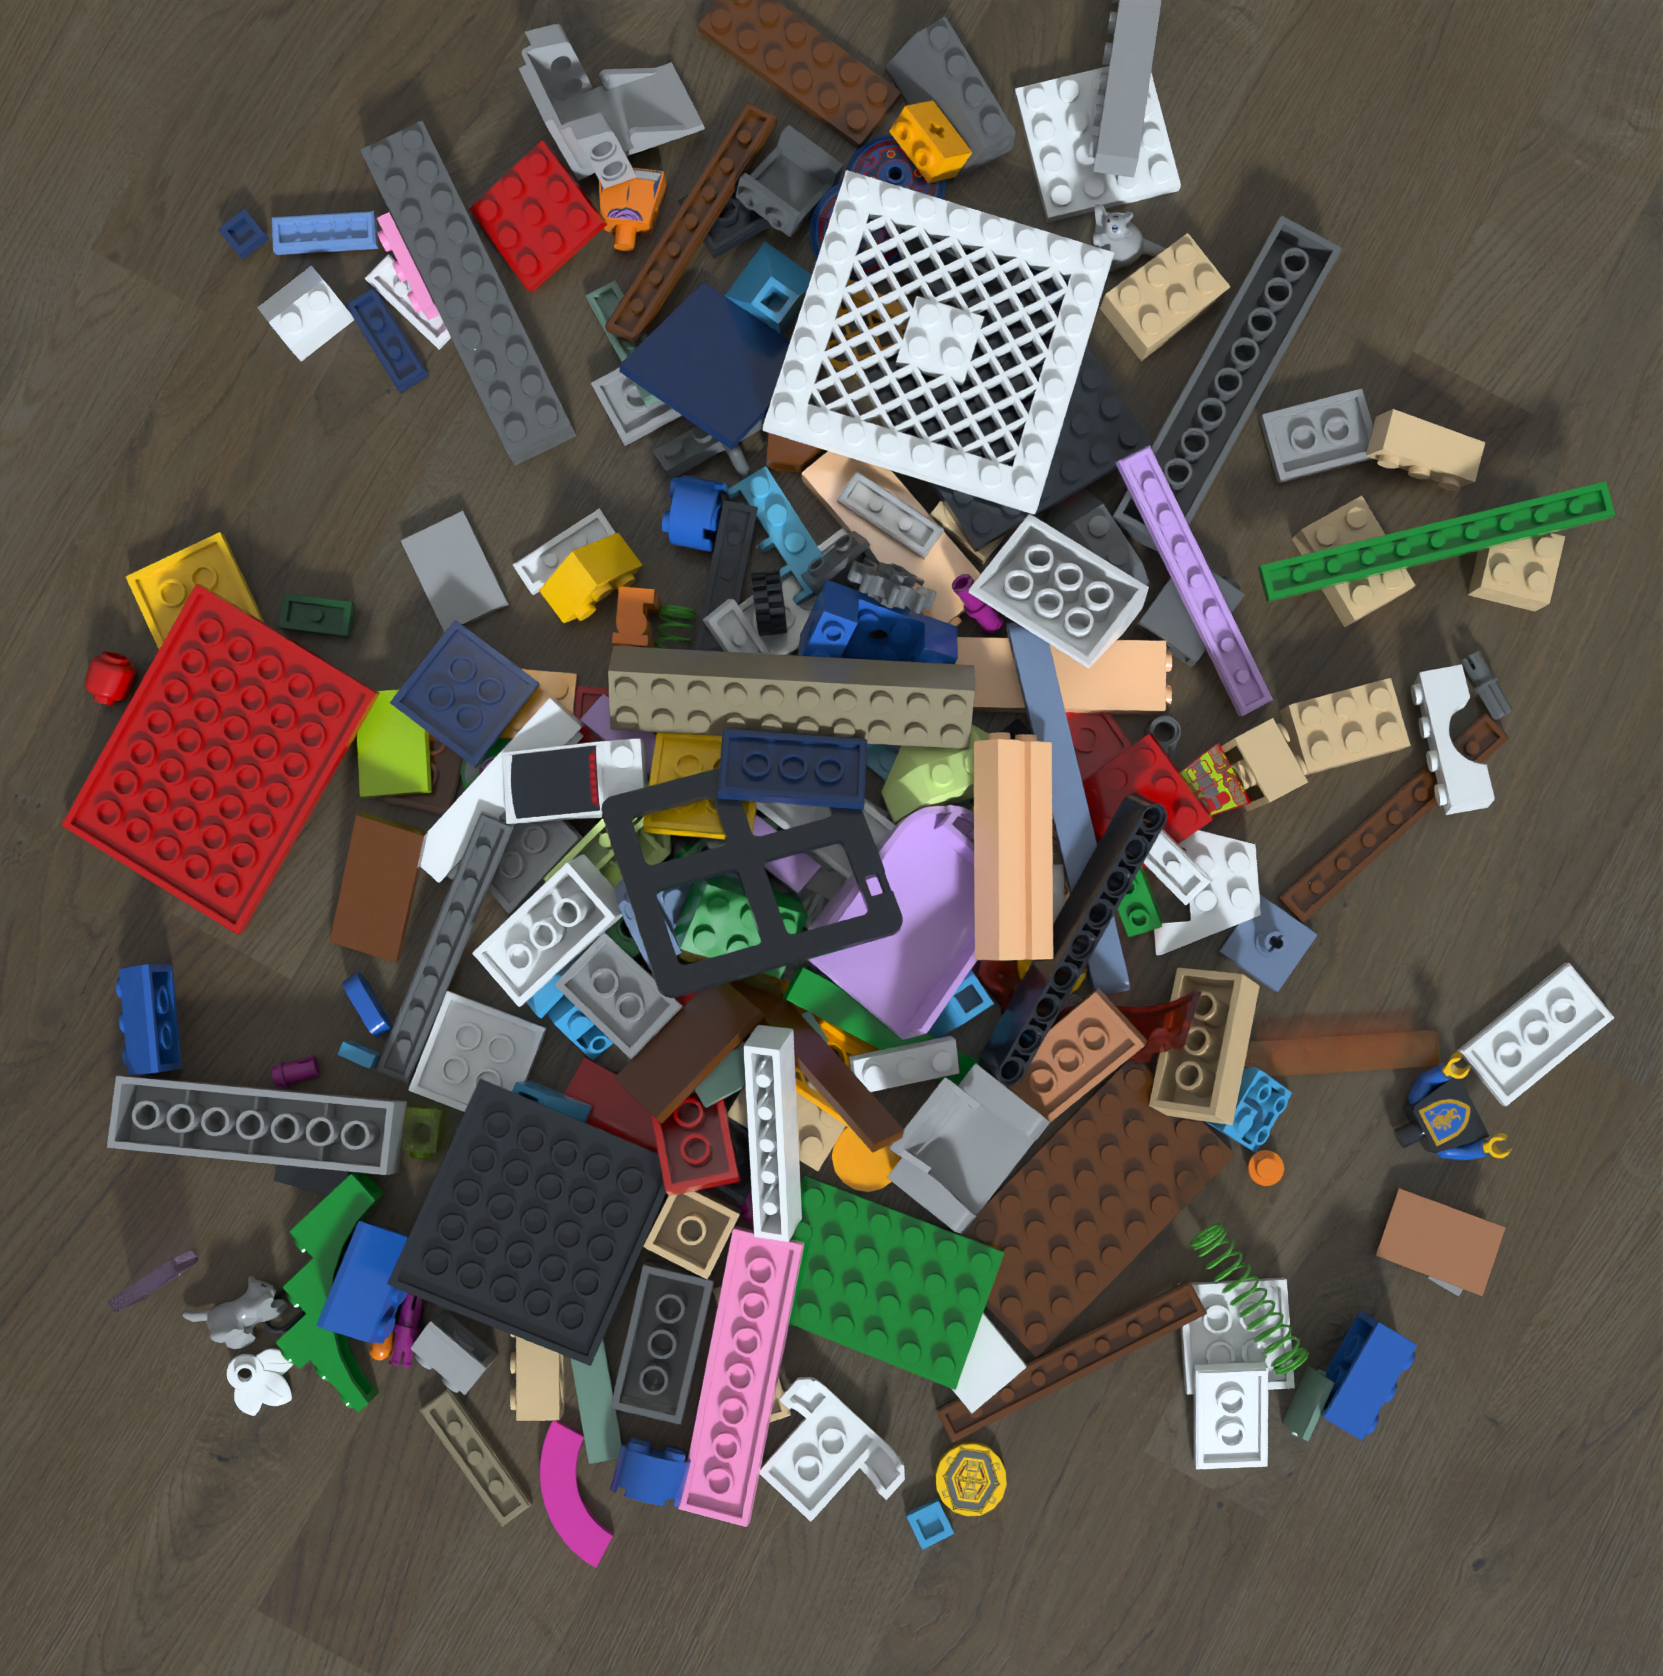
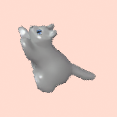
[1093,204,1166,272]
[183,1276,288,1349]

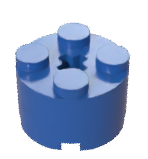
[662,475,728,552]
[610,1437,691,1507]

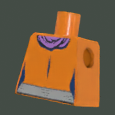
[599,168,667,252]

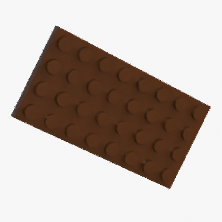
[956,1054,1236,1358]

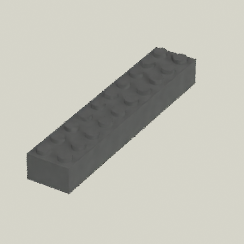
[360,121,576,466]
[1112,215,1342,553]

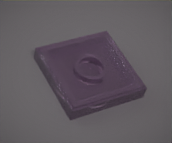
[107,1251,199,1312]

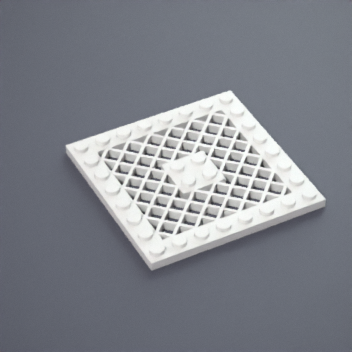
[763,170,1114,514]

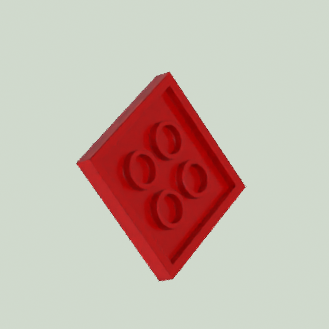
[469,140,608,292]
[1082,732,1214,868]

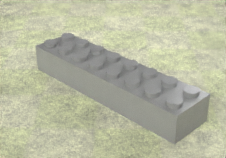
[107,1076,407,1175]

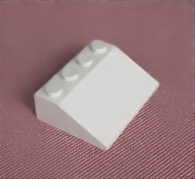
[969,514,1149,668]

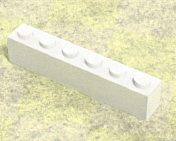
[420,697,584,883]
[744,1025,802,1242]

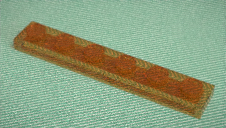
[1243,1030,1440,1076]

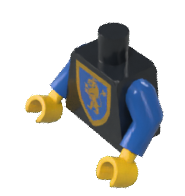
[1393,1052,1512,1160]

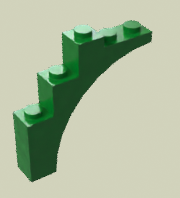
[276,1172,385,1413]

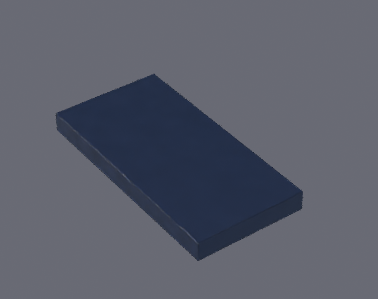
[717,728,867,810]

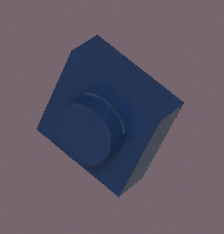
[218,208,269,260]

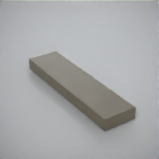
[420,1388,533,1527]

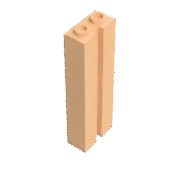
[802,451,981,627]
[955,637,1172,715]
[974,733,1053,960]

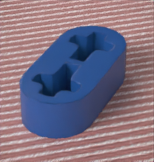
[342,972,393,1038]

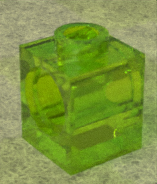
[401,1105,446,1159]

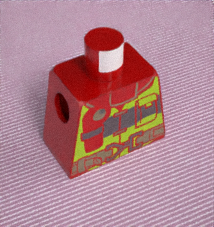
[1180,743,1251,816]

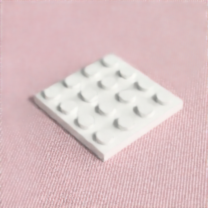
[1014,66,1181,223]

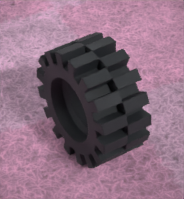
[751,570,787,636]

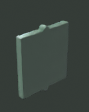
[1282,1365,1334,1442]

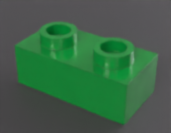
[1118,865,1163,938]

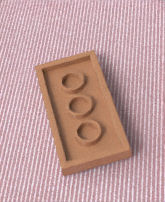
[1005,988,1147,1122]

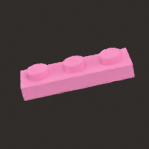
[377,212,440,320]

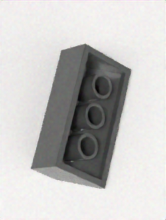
[885,16,1016,182]

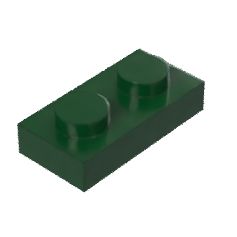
[278,593,355,638]

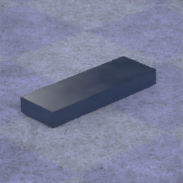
[345,287,429,393]

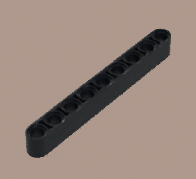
[980,793,1167,1086]

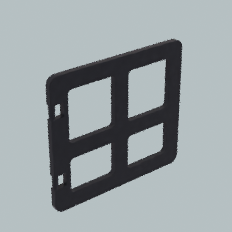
[601,768,903,998]

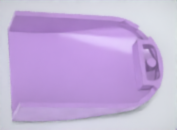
[807,805,977,1040]

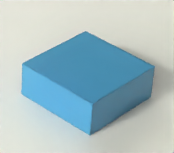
[337,1041,382,1069]
[906,1497,954,1550]

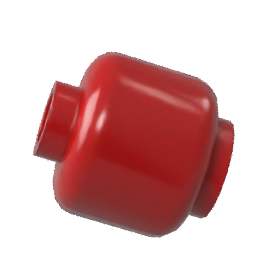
[84,651,136,705]

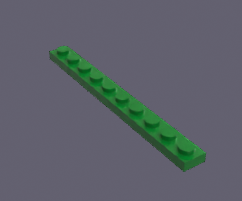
[1258,481,1615,602]

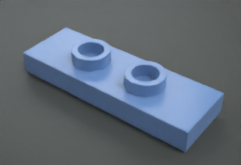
[272,211,378,255]

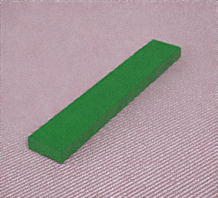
[783,966,979,1086]

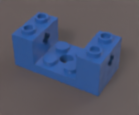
[798,579,958,664]

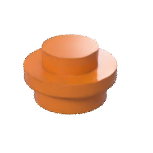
[1248,1150,1284,1186]

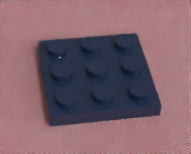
[390,620,541,768]

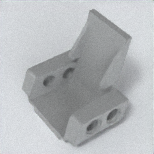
[519,24,705,189]
[887,1063,1050,1235]

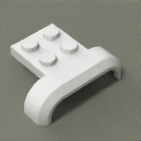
[759,1377,905,1522]

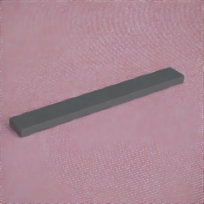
[375,811,515,1084]

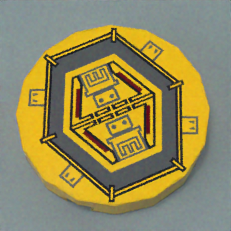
[935,1441,1007,1516]

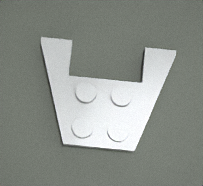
[1154,830,1261,955]

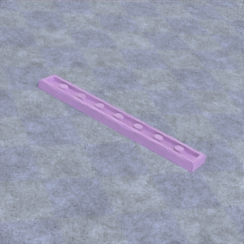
[1116,445,1273,716]
[580,694,821,896]

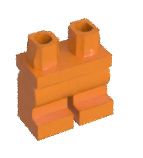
[612,586,661,648]

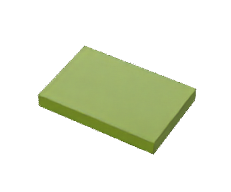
[357,689,432,798]

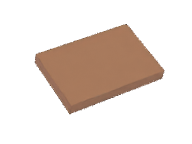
[1376,1188,1506,1296]

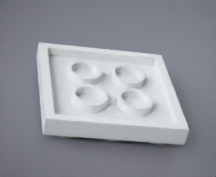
[408,991,547,1112]
[1177,1277,1295,1395]

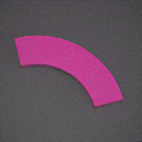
[540,1420,614,1568]

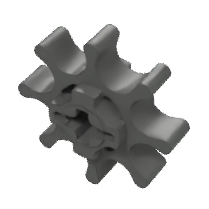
[847,558,937,614]

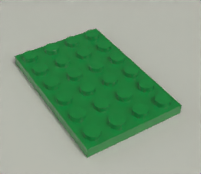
[789,1175,1005,1390]

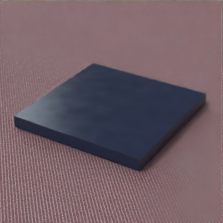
[619,282,790,450]

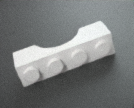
[1411,664,1495,815]

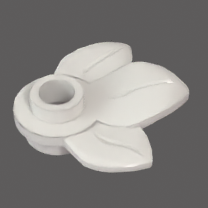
[227,1348,293,1416]

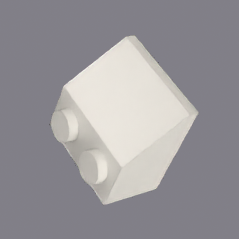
[258,266,354,361]

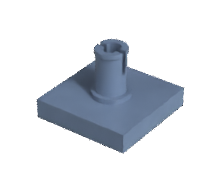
[1217,894,1318,992]

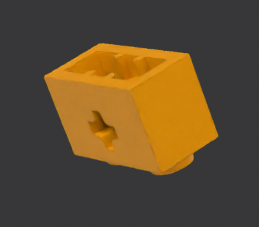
[889,100,972,183]

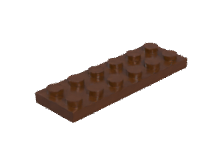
[698,0,901,149]

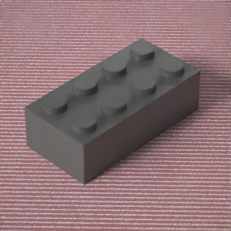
[610,1259,716,1425]

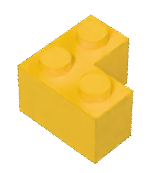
[539,533,643,623]

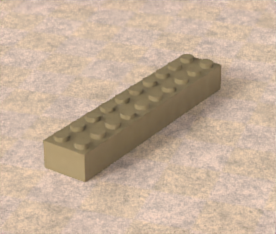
[608,646,975,749]

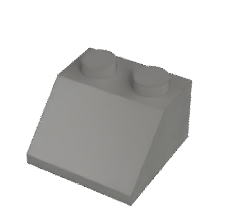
[410,1310,499,1395]

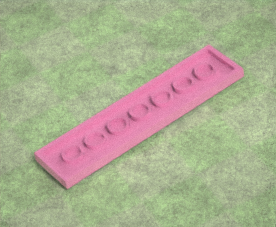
[678,1226,805,1527]

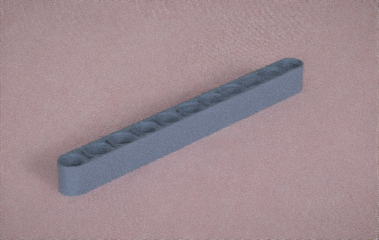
[1006,622,1130,995]

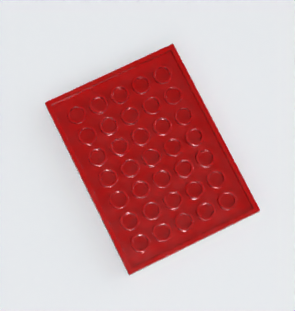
[61,584,380,935]

